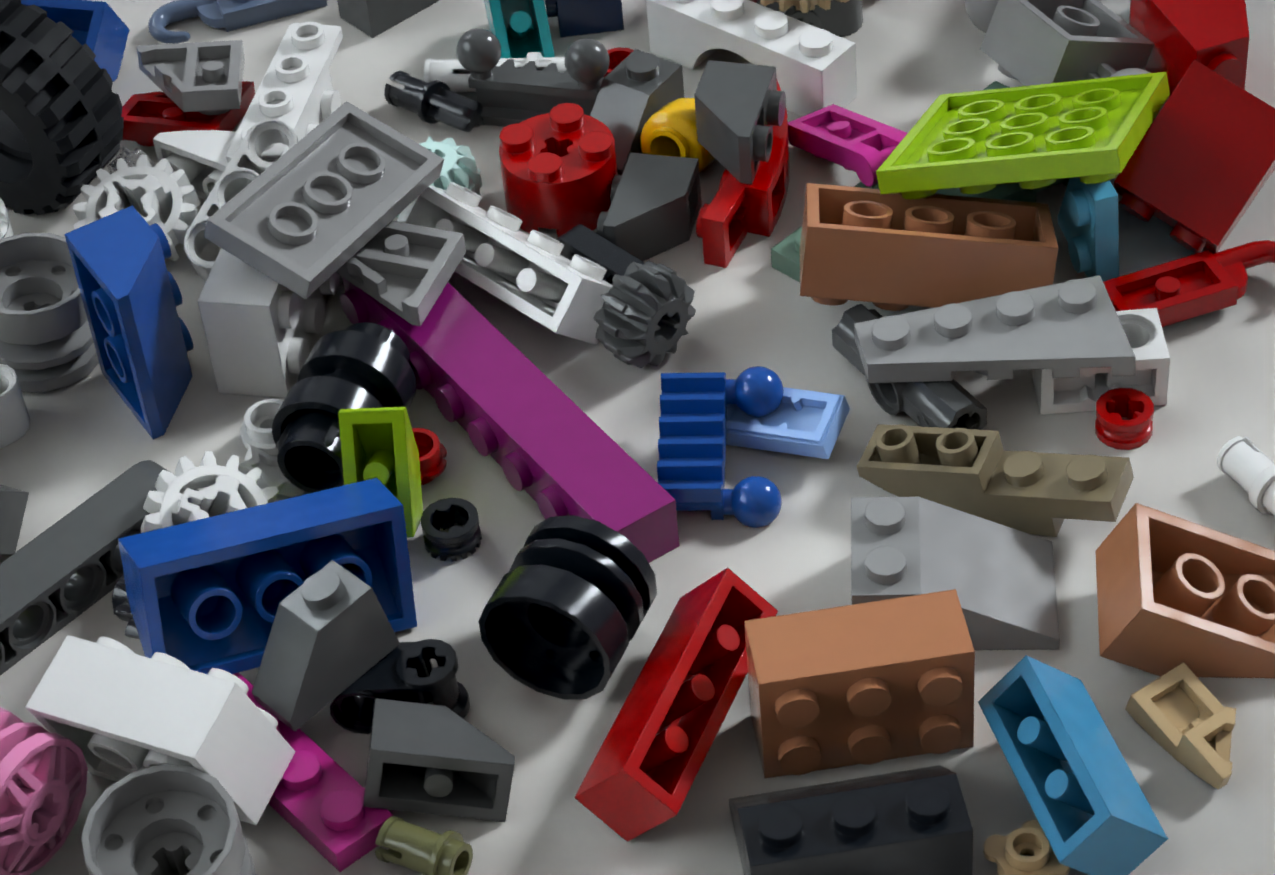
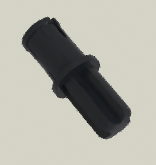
[384,71,483,132]

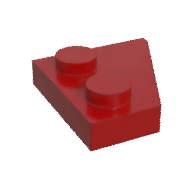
[121,81,255,146]

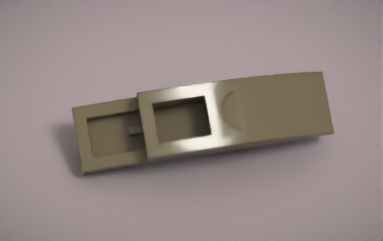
[856,424,1134,537]

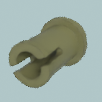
[375,816,473,875]

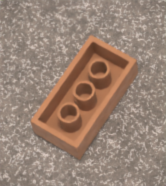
[799,183,1058,311]

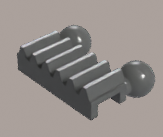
[456,28,610,127]

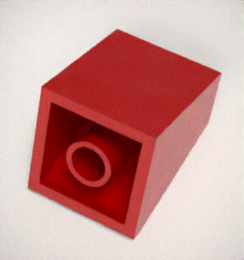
[1129,0,1250,97]
[1114,60,1275,253]

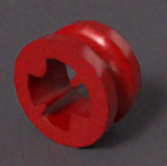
[1095,388,1154,450]

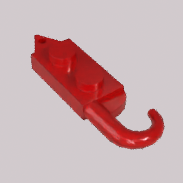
[1103,240,1275,327]

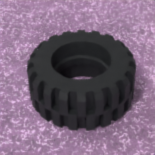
[0,0,124,215]

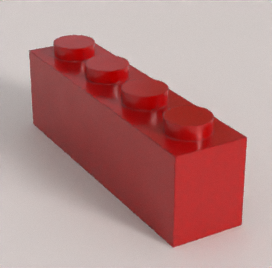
[574,567,778,842]

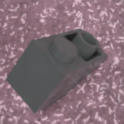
[694,60,786,184]
[596,153,702,261]

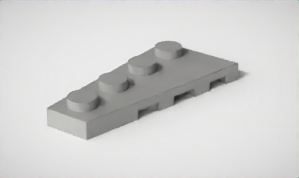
[854,275,1136,383]

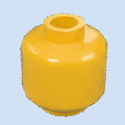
[640,98,715,172]

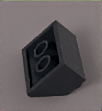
[729,765,973,875]

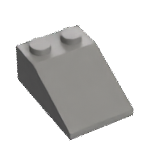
[851,497,1060,650]

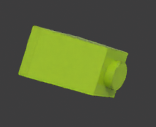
[338,407,423,538]

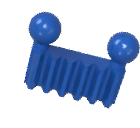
[657,366,784,528]

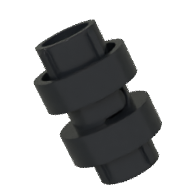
[272,322,417,493]

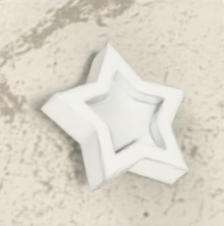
[238,444,304,497]

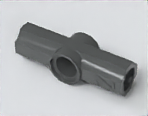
[832,304,987,430]

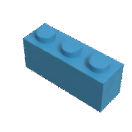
[978,655,1168,875]

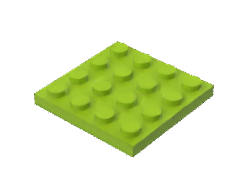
[876,71,1170,199]

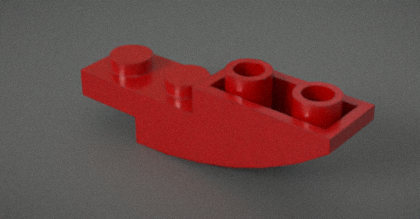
[696,81,790,268]

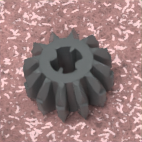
[593,260,696,368]

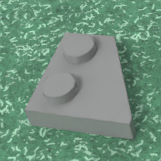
[336,221,466,326]

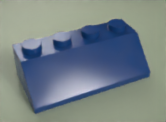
[118,478,417,674]

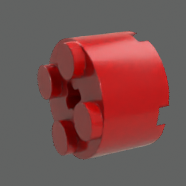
[499,103,618,237]

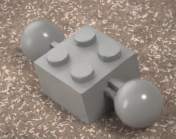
[965,0,1169,131]

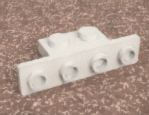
[226,22,343,163]

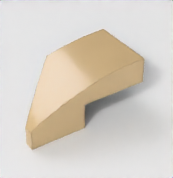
[1125,662,1236,790]

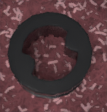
[420,498,482,562]

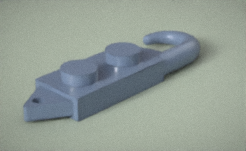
[148,0,327,44]

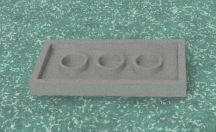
[204,101,444,299]

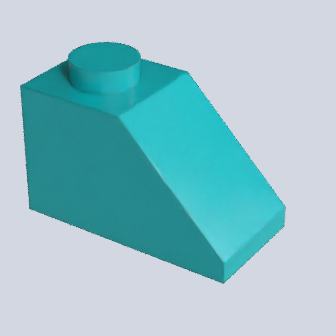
[484,0,555,58]

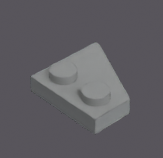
[137,40,245,115]

